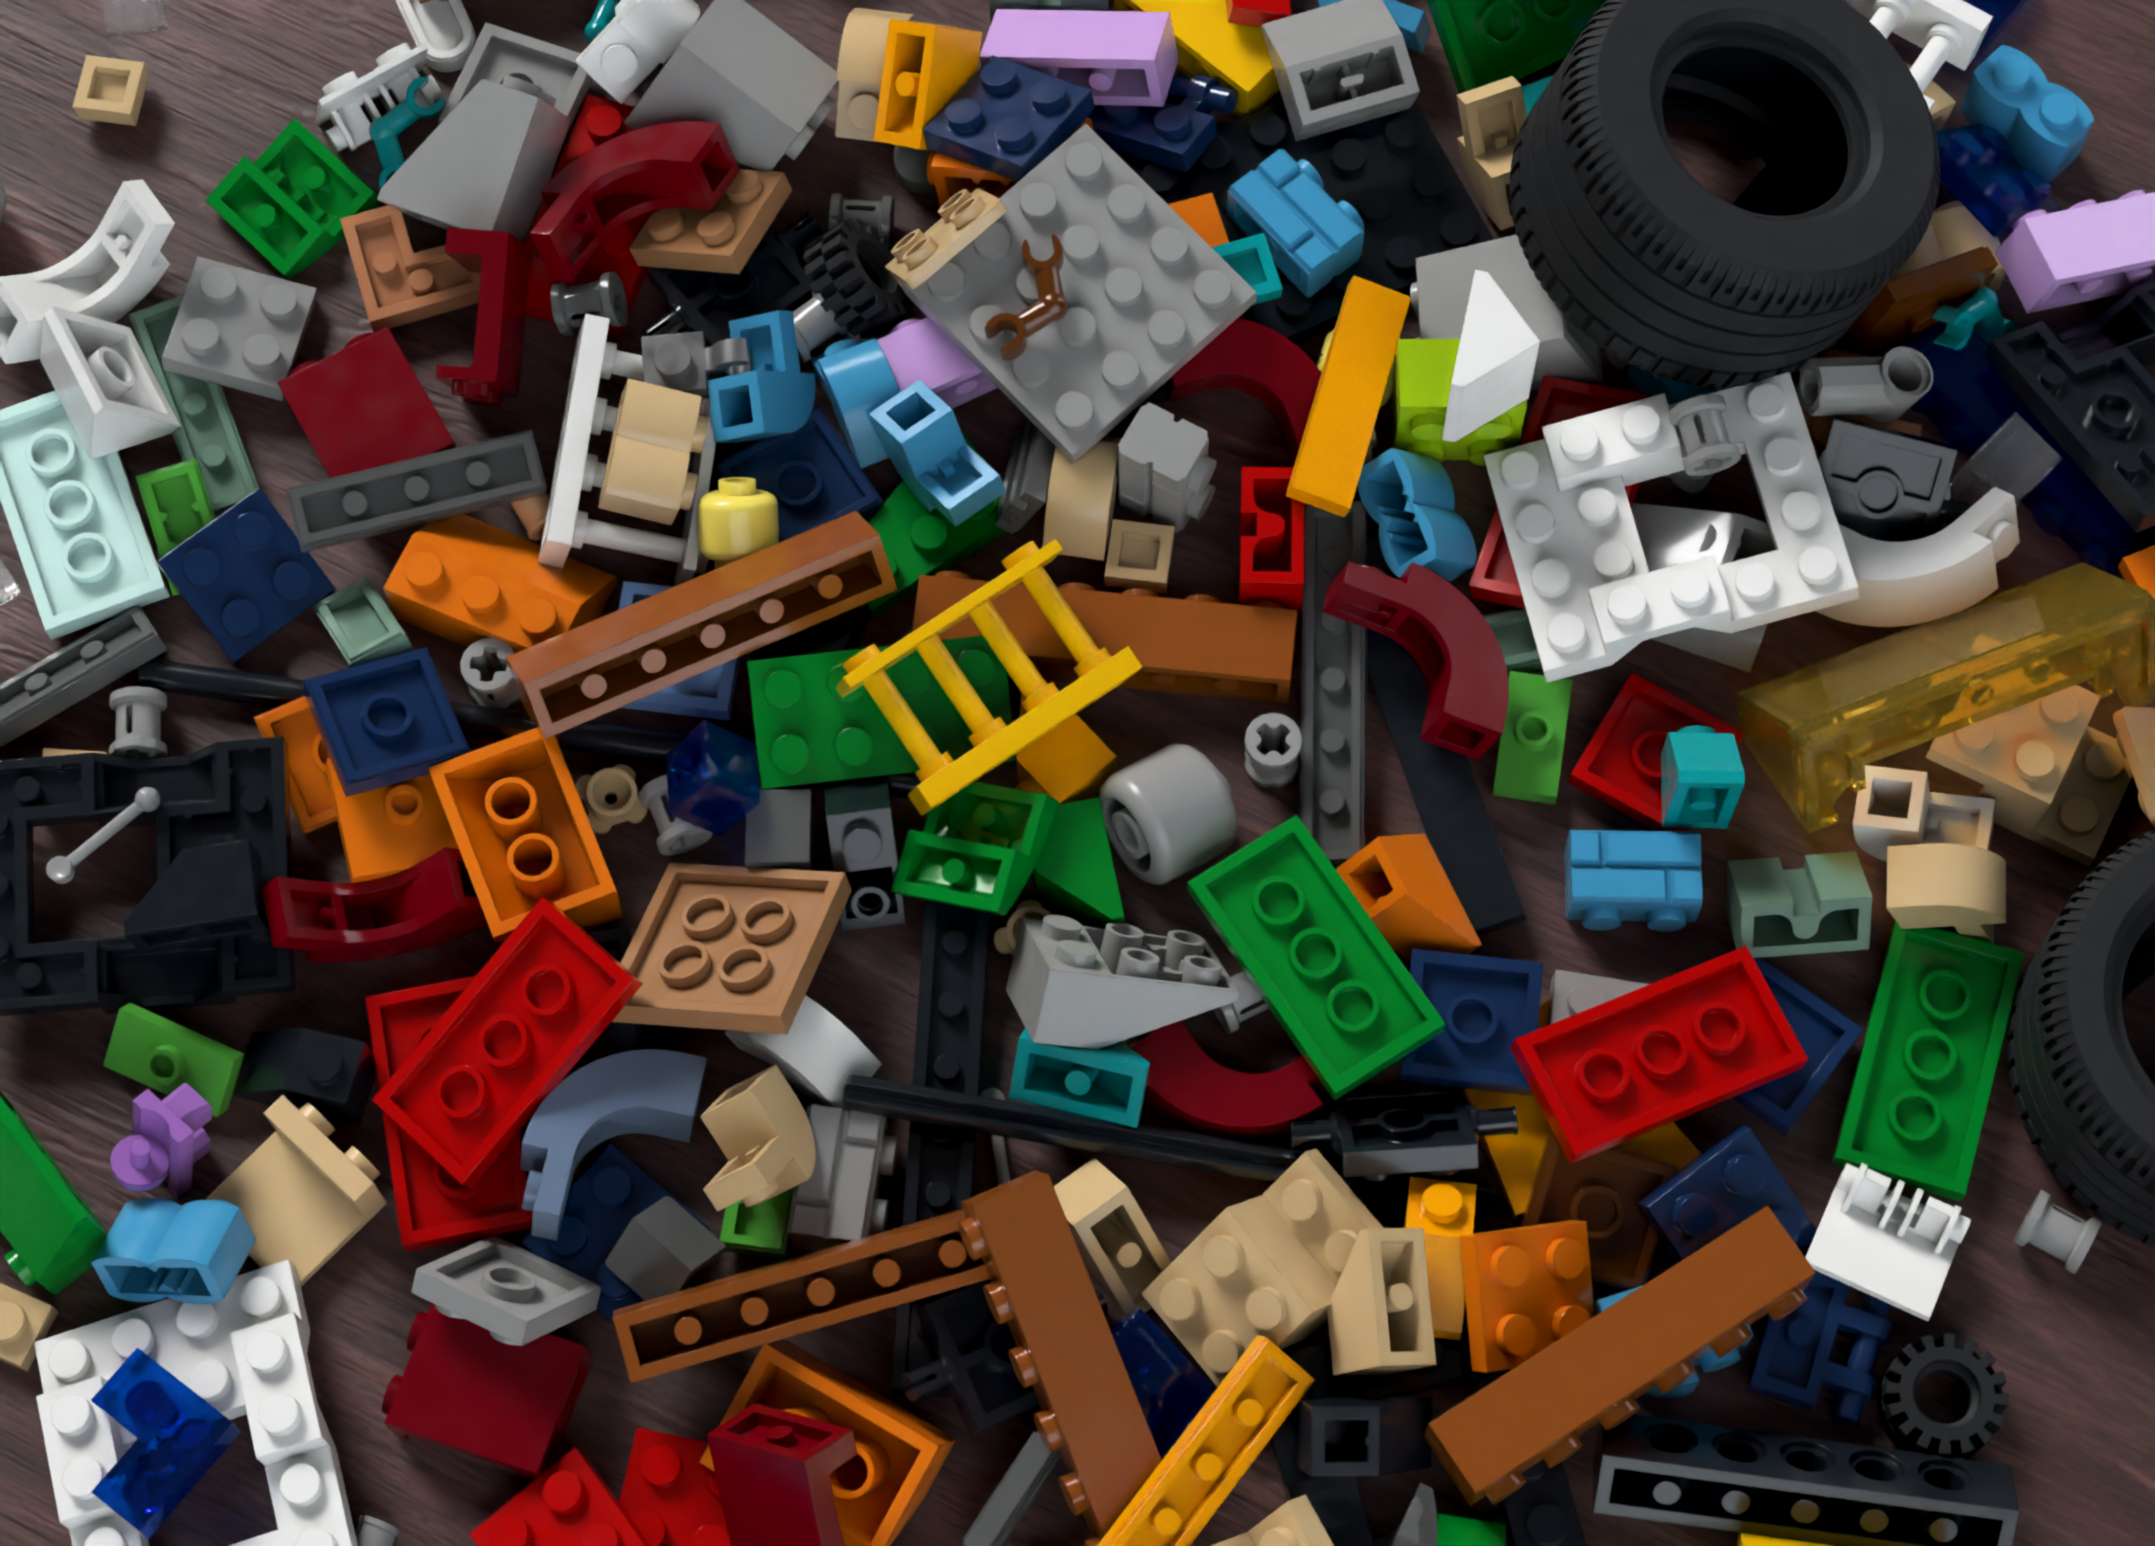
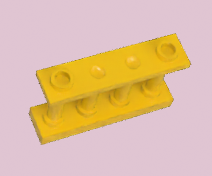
[835,539,1142,816]

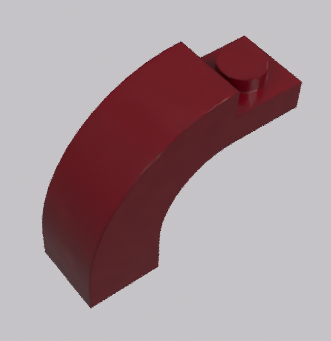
[530,121,740,283]
[1163,318,1321,467]
[1321,561,1509,761]
[261,847,488,963]
[1131,1021,1330,1144]

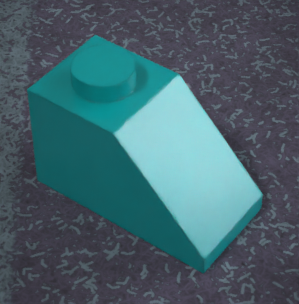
[1660,725,1745,829]
[1009,1028,1150,1128]

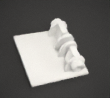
[316,43,442,152]
[1805,1163,1971,1322]

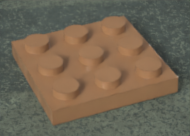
[611,863,852,1035]

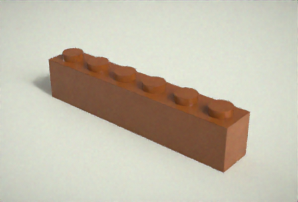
[505,511,898,739]
[912,571,1297,704]
[958,1171,1195,1546]
[1424,1205,1816,1506]
[612,1209,990,1383]

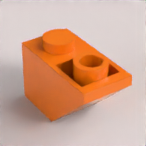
[1336,833,1482,962]

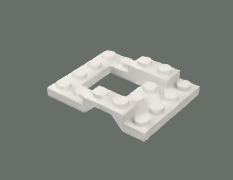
[1484,372,1860,683]
[34,1259,358,1546]

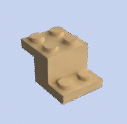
[1925,641,2133,867]
[1141,1148,1383,1387]

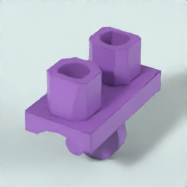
[110,1083,212,1200]

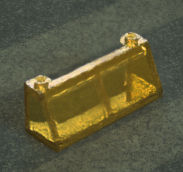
[1736,562,2155,834]

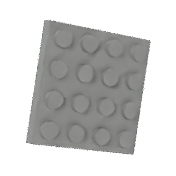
[902,123,1257,464]

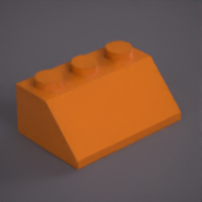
[383,514,618,659]
[428,728,623,942]
[699,1339,956,1546]

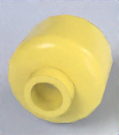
[697,477,779,569]

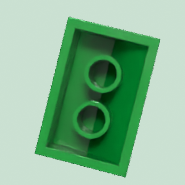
[0,1090,108,1296]

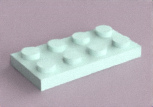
[0,390,170,640]

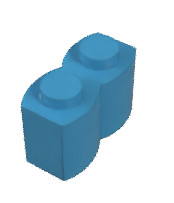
[1960,45,2094,182]
[1358,448,1477,582]
[91,1197,256,1304]

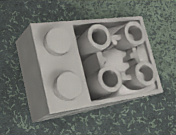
[1631,503,1776,673]
[1006,915,1239,1050]

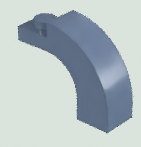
[520,1049,707,1241]

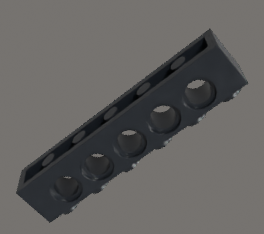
[1593,1414,2019,1546]

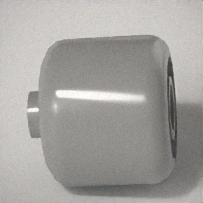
[1099,744,1238,885]

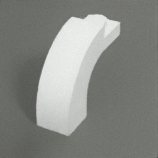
[0,179,175,364]
[1816,487,2020,627]

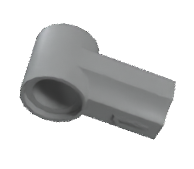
[1796,346,1933,423]

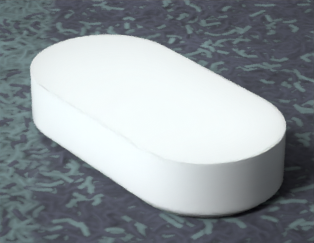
[395,0,477,72]

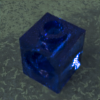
[666,720,760,836]

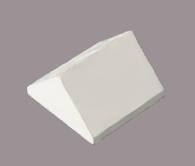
[1442,270,1540,442]
[40,306,181,460]

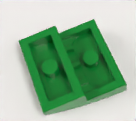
[205,118,381,279]
[891,782,1059,916]

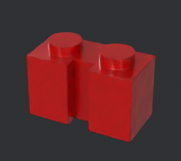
[1239,467,1304,613]

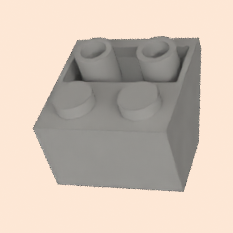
[1261,0,1420,142]

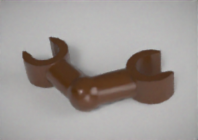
[985,234,1068,360]

